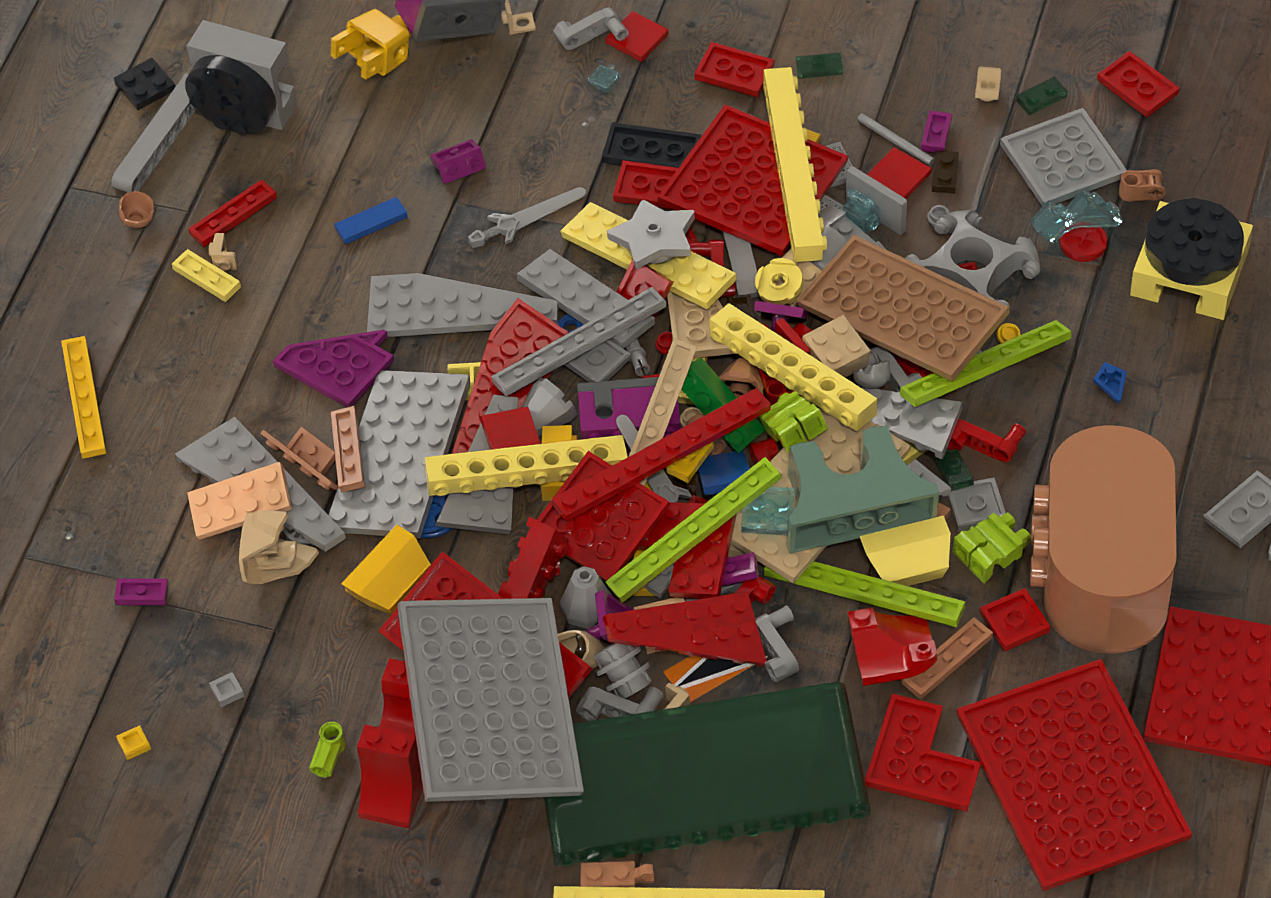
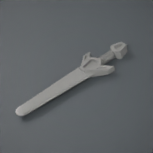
[468,187,586,248]
[616,415,692,502]

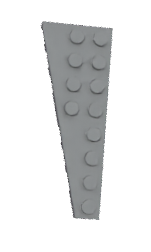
[175,417,346,552]

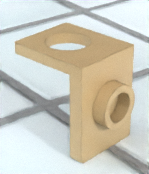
[501,0,536,35]

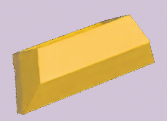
[341,525,431,615]

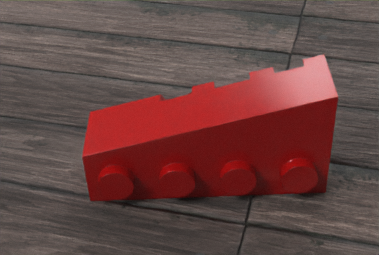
[498,516,569,599]

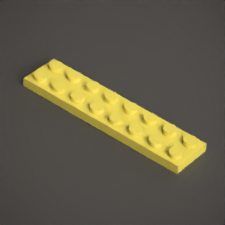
[561,202,737,309]

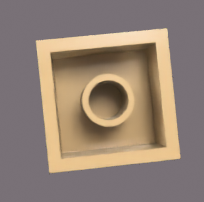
[802,315,870,378]

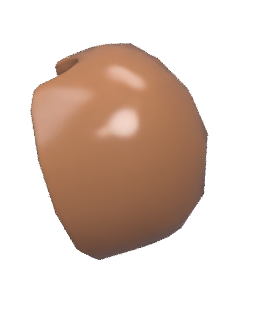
[119,191,154,229]

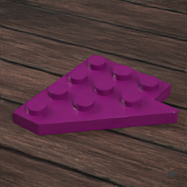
[273,329,394,408]

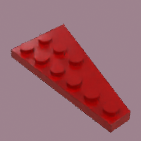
[603,591,767,667]

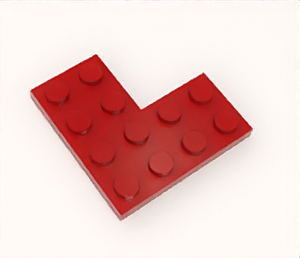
[637,502,737,599]
[864,694,981,812]

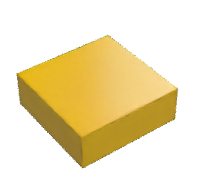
[116,725,151,760]

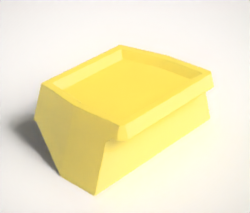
[860,515,951,586]

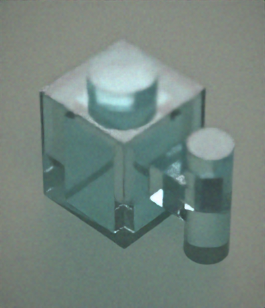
[843,188,880,234]

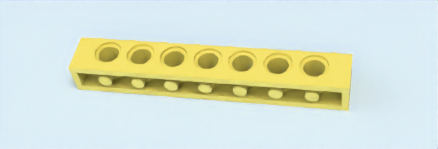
[709,303,877,432]
[425,435,628,496]

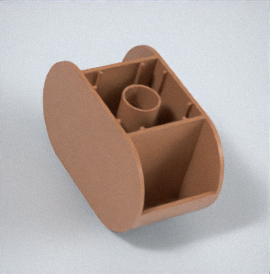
[1030,425,1176,653]

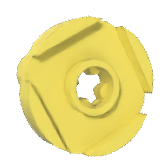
[755,258,804,305]

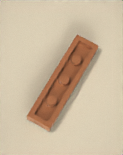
[331,406,365,493]
[902,617,993,700]

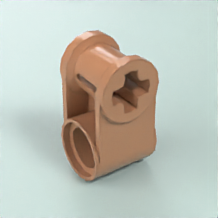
[1118,169,1166,202]

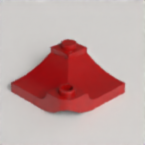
[848,607,937,686]

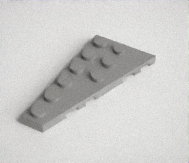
[813,386,962,460]
[435,395,518,534]

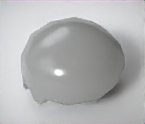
[853,360,890,389]

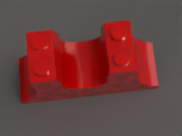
[357,658,423,829]

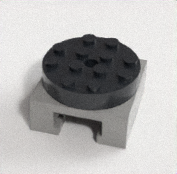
[185,20,297,135]

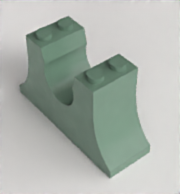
[787,425,939,554]

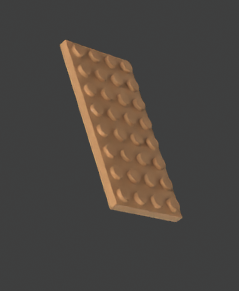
[797,235,1010,382]

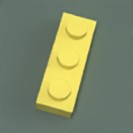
[172,249,241,302]

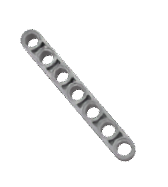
[111,73,197,193]

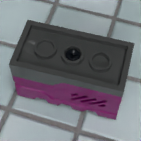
[394,0,506,41]

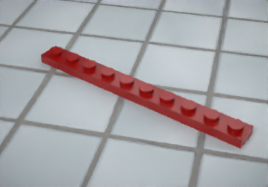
[552,388,771,522]

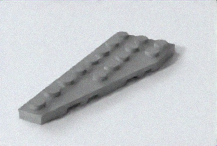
[367,273,559,337]

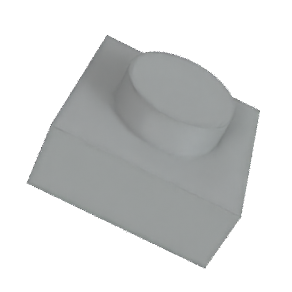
[209,672,244,707]

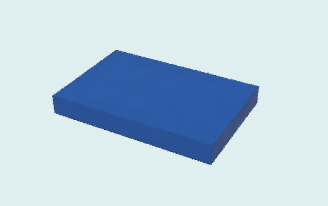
[697,450,750,495]

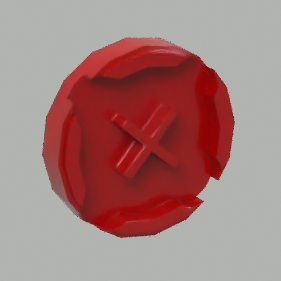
[1059,220,1107,262]

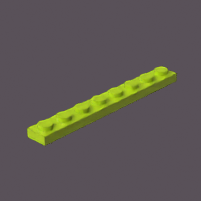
[900,320,1071,407]
[605,457,782,603]
[764,561,965,627]

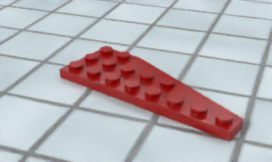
[452,298,569,476]

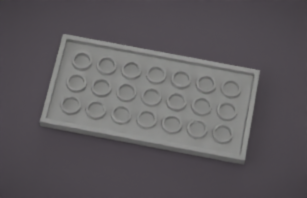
[328,370,470,538]

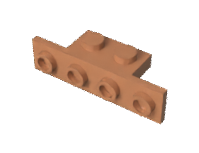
[260,427,338,491]

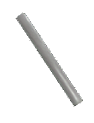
[857,113,935,166]

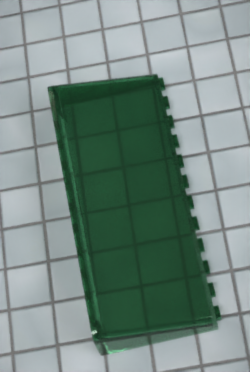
[543,682,871,867]

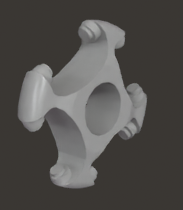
[905,210,1040,307]

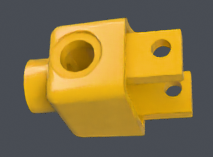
[331,9,412,80]

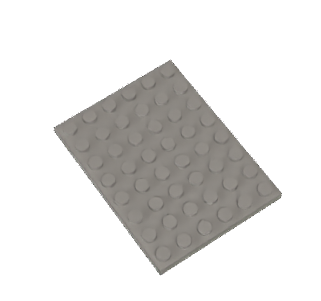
[397,598,584,802]

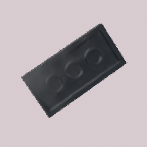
[602,122,702,168]

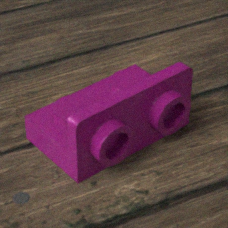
[430,139,486,184]

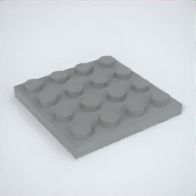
[1000,108,1127,208]

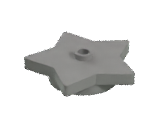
[607,200,695,269]

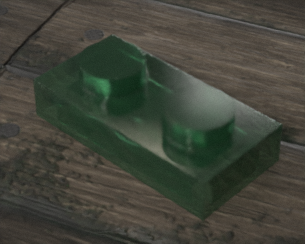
[1016,76,1068,116]

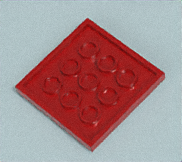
[537,451,670,582]

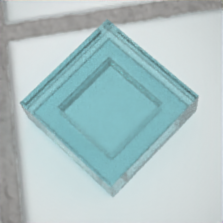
[588,64,620,92]

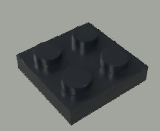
[114,58,176,110]

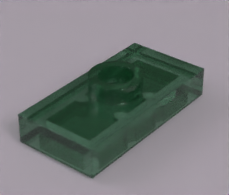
[795,52,843,79]
[934,449,974,491]

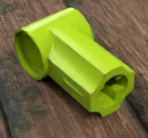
[309,722,346,778]

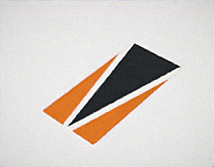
[663,652,768,702]

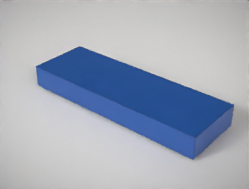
[334,197,408,244]

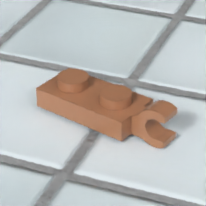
[581,861,654,887]

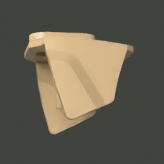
[239,510,319,585]

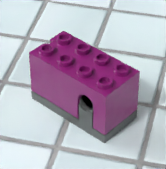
[577,377,680,457]

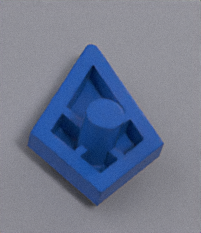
[1093,362,1127,404]

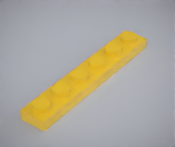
[61,336,107,459]

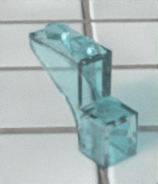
[1030,189,1123,244]

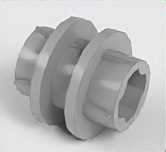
[594,643,652,699]

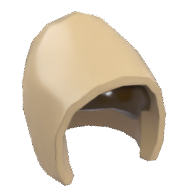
[558,630,605,670]

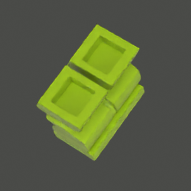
[759,391,828,454]
[953,512,1031,584]

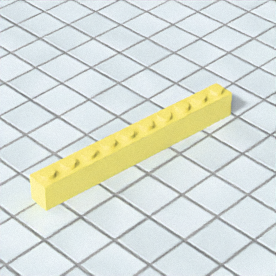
[763,67,827,262]

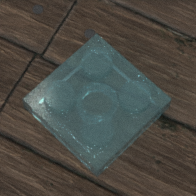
[741,487,795,535]

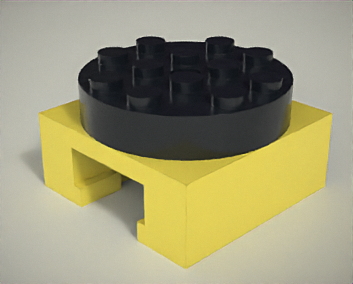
[1130,198,1253,320]

